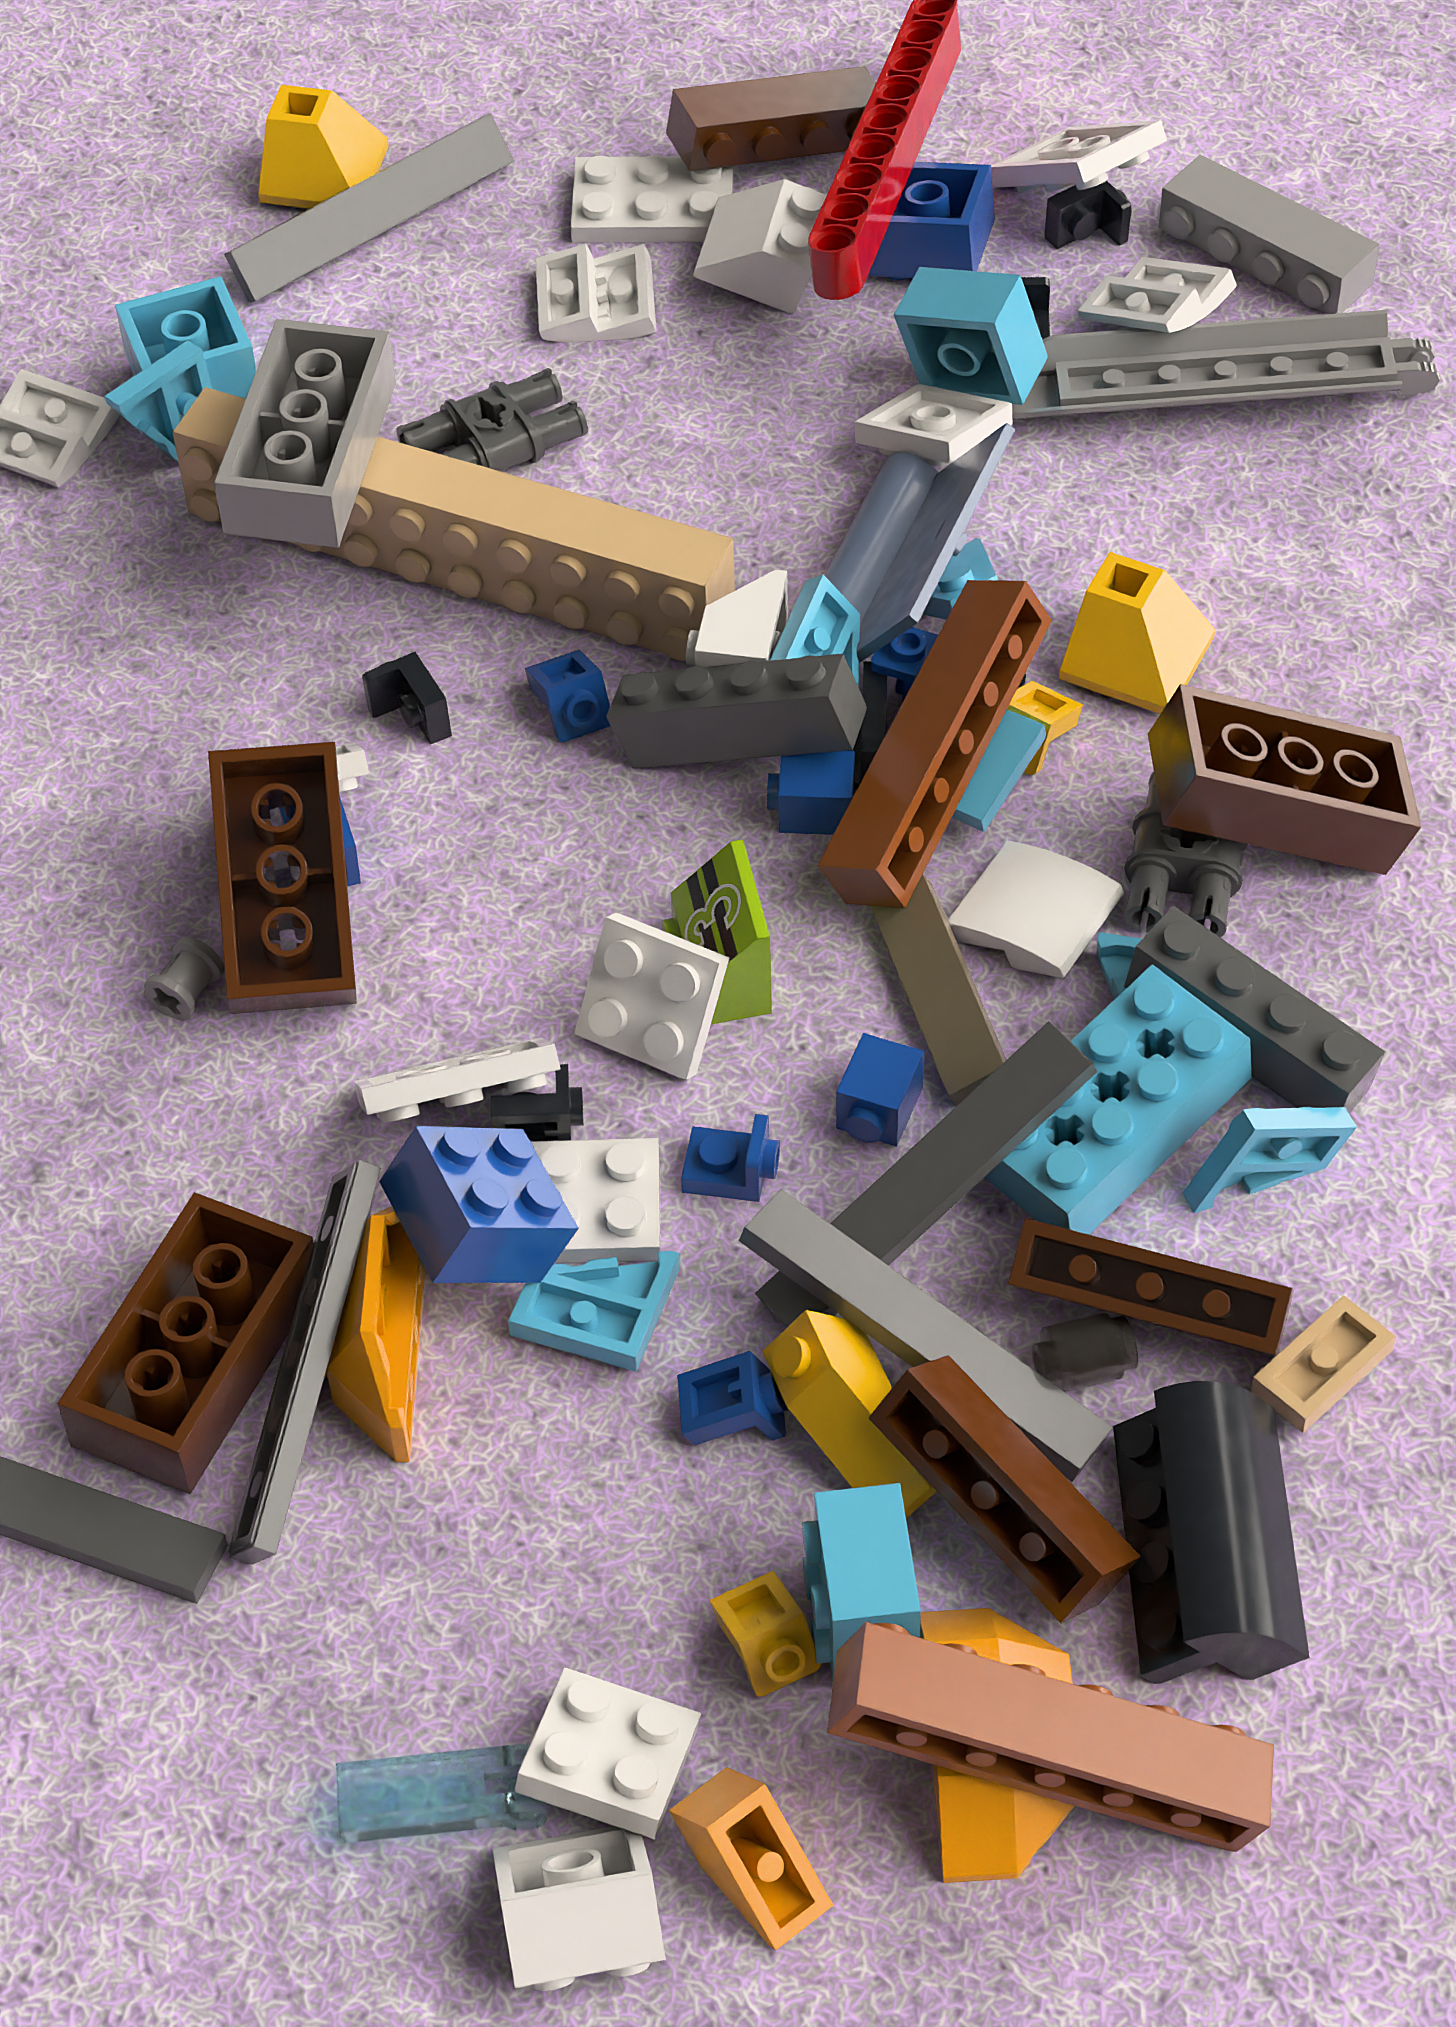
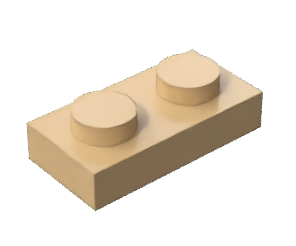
[1251,1295,1396,1433]

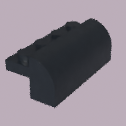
[1113,1381,1310,1684]

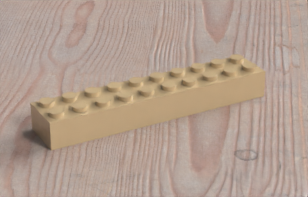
[173,387,735,661]

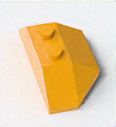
[324,1206,426,1462]
[920,1608,1074,1883]

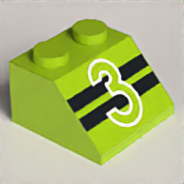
[662,839,772,1024]

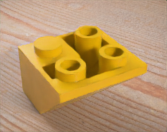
[258,84,389,209]
[1059,552,1215,714]

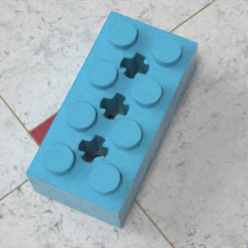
[984,964,1252,1234]

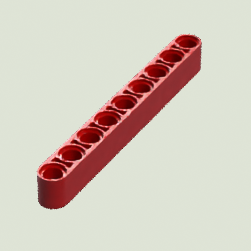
[808,0,961,300]

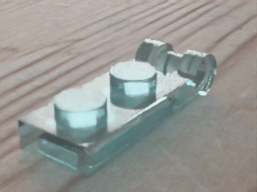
[336,1744,547,1844]

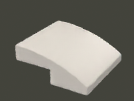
[536,243,657,342]
[1078,257,1237,333]
[0,369,120,487]
[948,840,1124,978]

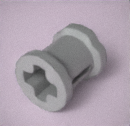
[144,936,225,1021]

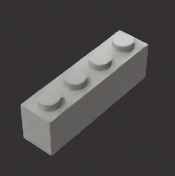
[1159,154,1379,314]

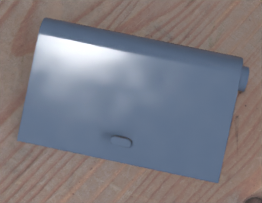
[824,422,1015,663]

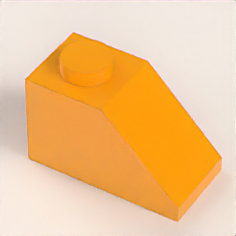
[669,1767,834,1950]

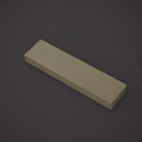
[871,874,1007,1105]

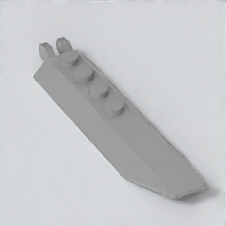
[1012,310,1441,420]

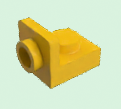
[1007,681,1083,775]
[709,1571,821,1697]

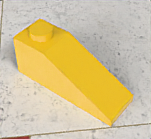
[762,1310,937,1518]

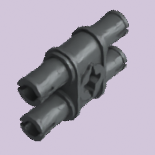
[396,368,588,472]
[1123,772,1248,938]

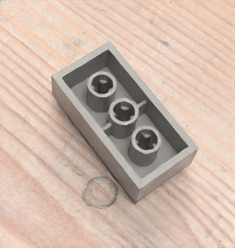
[214,319,396,548]

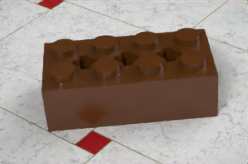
[1148,684,1421,875]
[208,742,357,1014]
[57,1192,314,1494]

